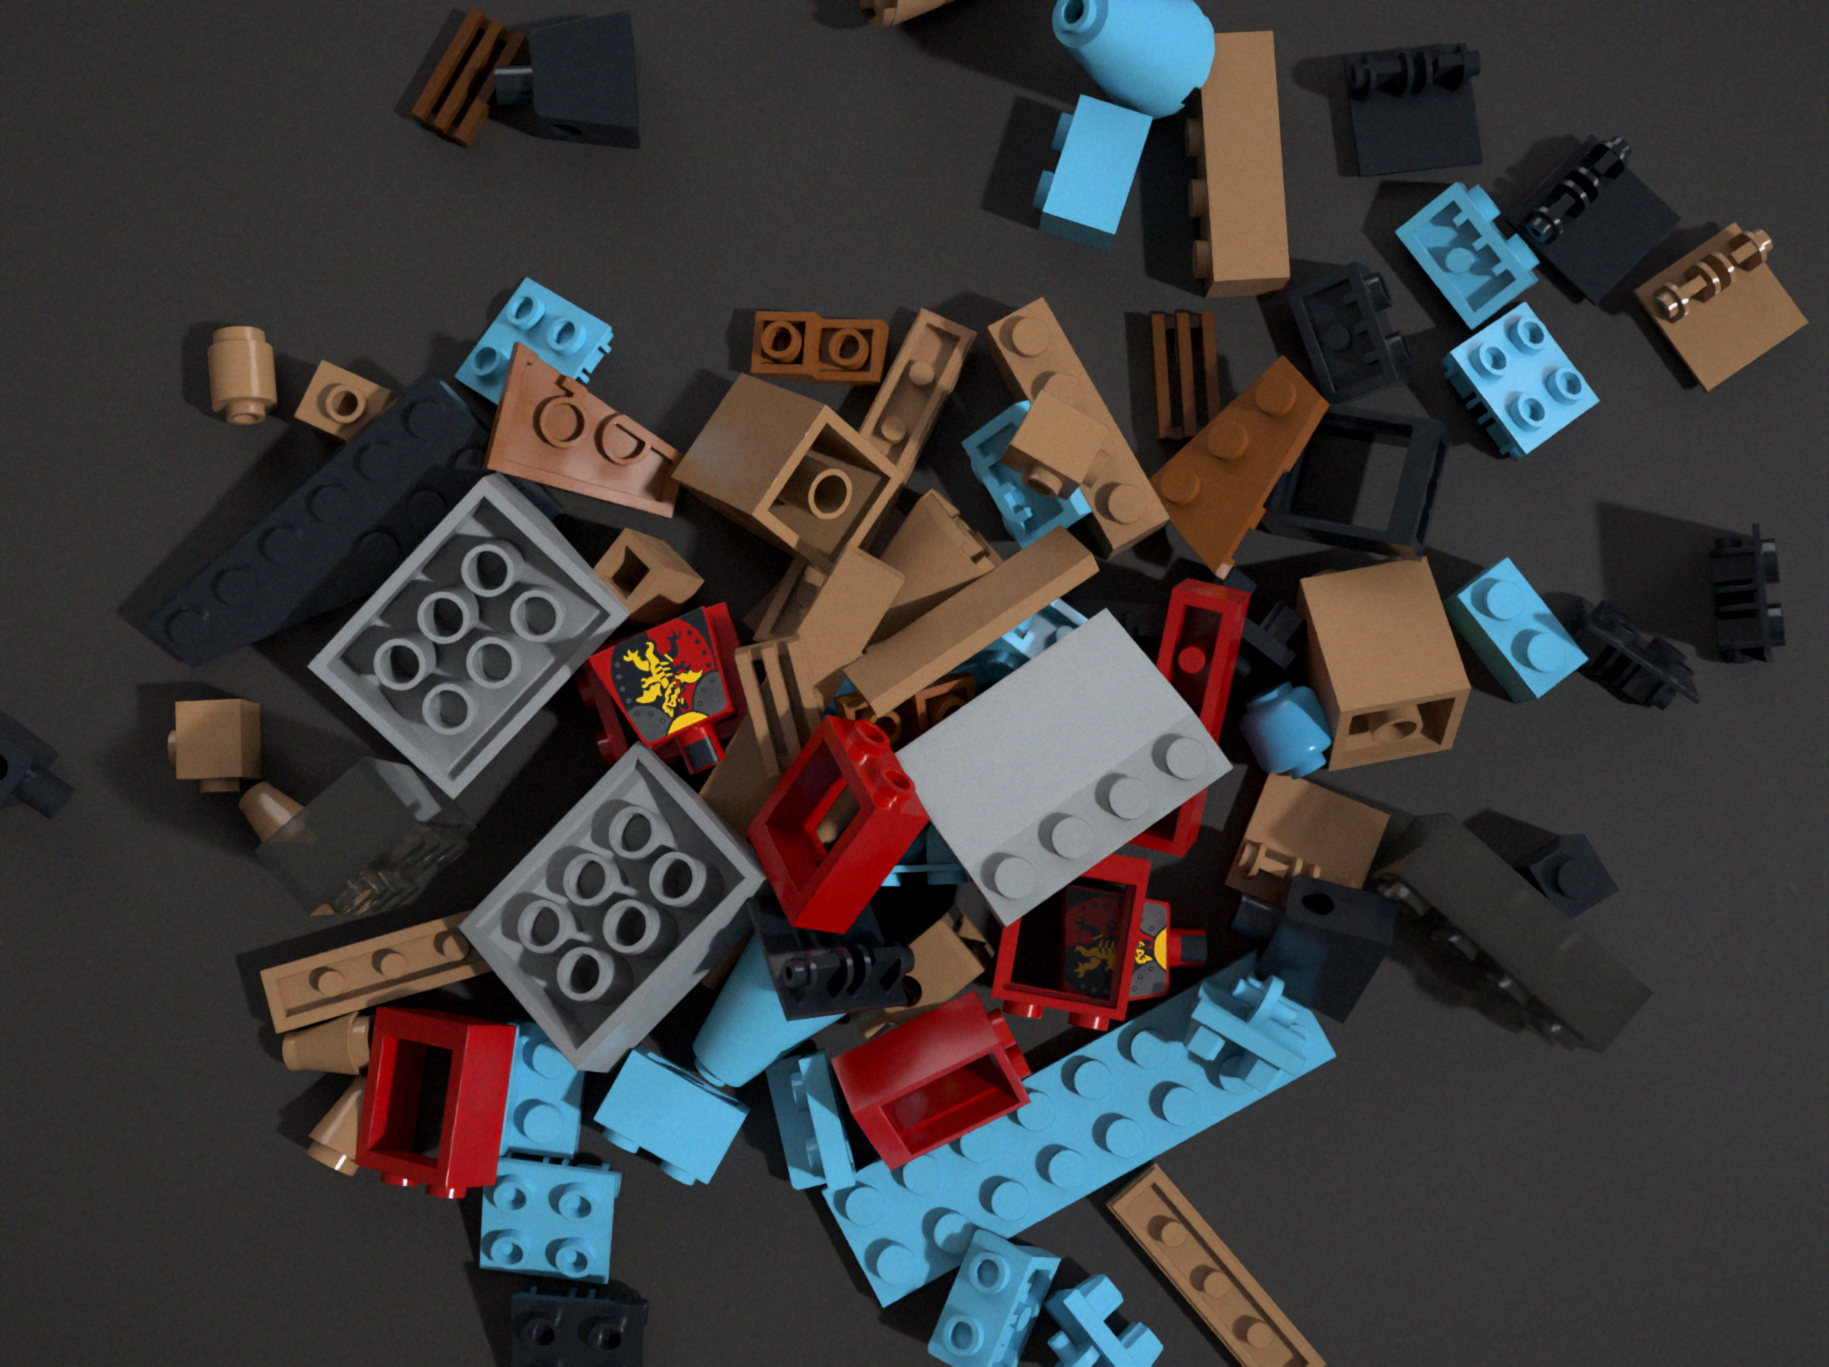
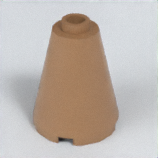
[859,488,1004,658]

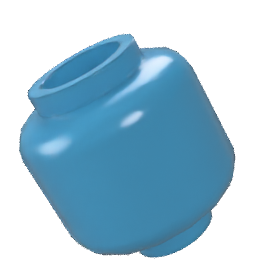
[1239,680,1333,780]

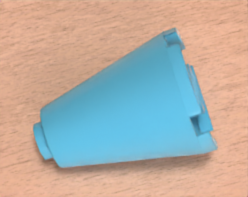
[1052,0,1215,120]
[692,930,847,1087]

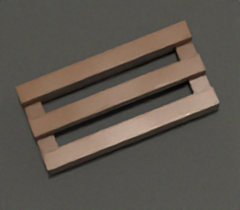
[734,634,823,778]

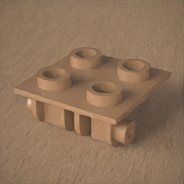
[1633,222,1809,393]
[1224,772,1390,904]

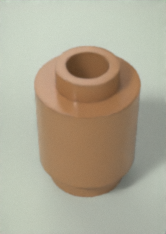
[207,326,278,425]

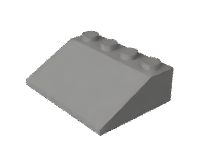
[307,472,631,800]
[895,608,1233,927]
[458,740,776,1073]

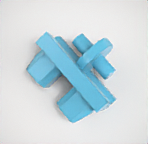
[1183,975,1306,1093]
[1042,1274,1163,1367]

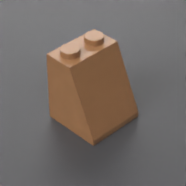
[671,373,906,577]
[1295,556,1471,772]

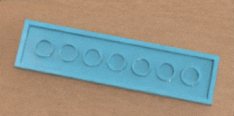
[821,948,1336,1308]

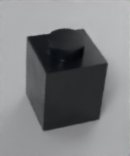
[1507,834,1619,924]

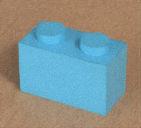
[1032,94,1153,253]
[1442,557,1589,704]
[593,1044,752,1185]

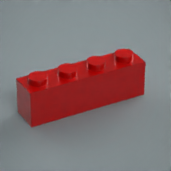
[1127,578,1251,857]

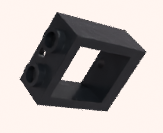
[1260,403,1452,562]

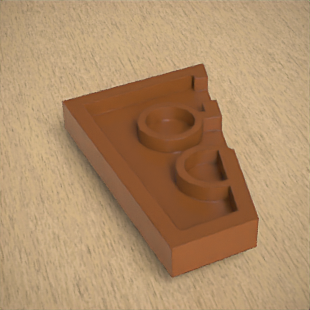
[482,341,685,518]
[1149,355,1330,581]

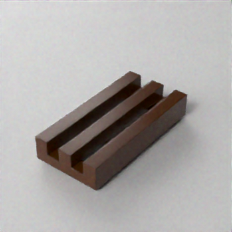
[411,7,530,148]
[1149,311,1221,442]

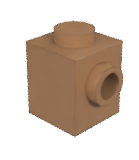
[294,360,397,444]
[999,389,1111,501]
[593,527,704,626]
[168,699,261,793]

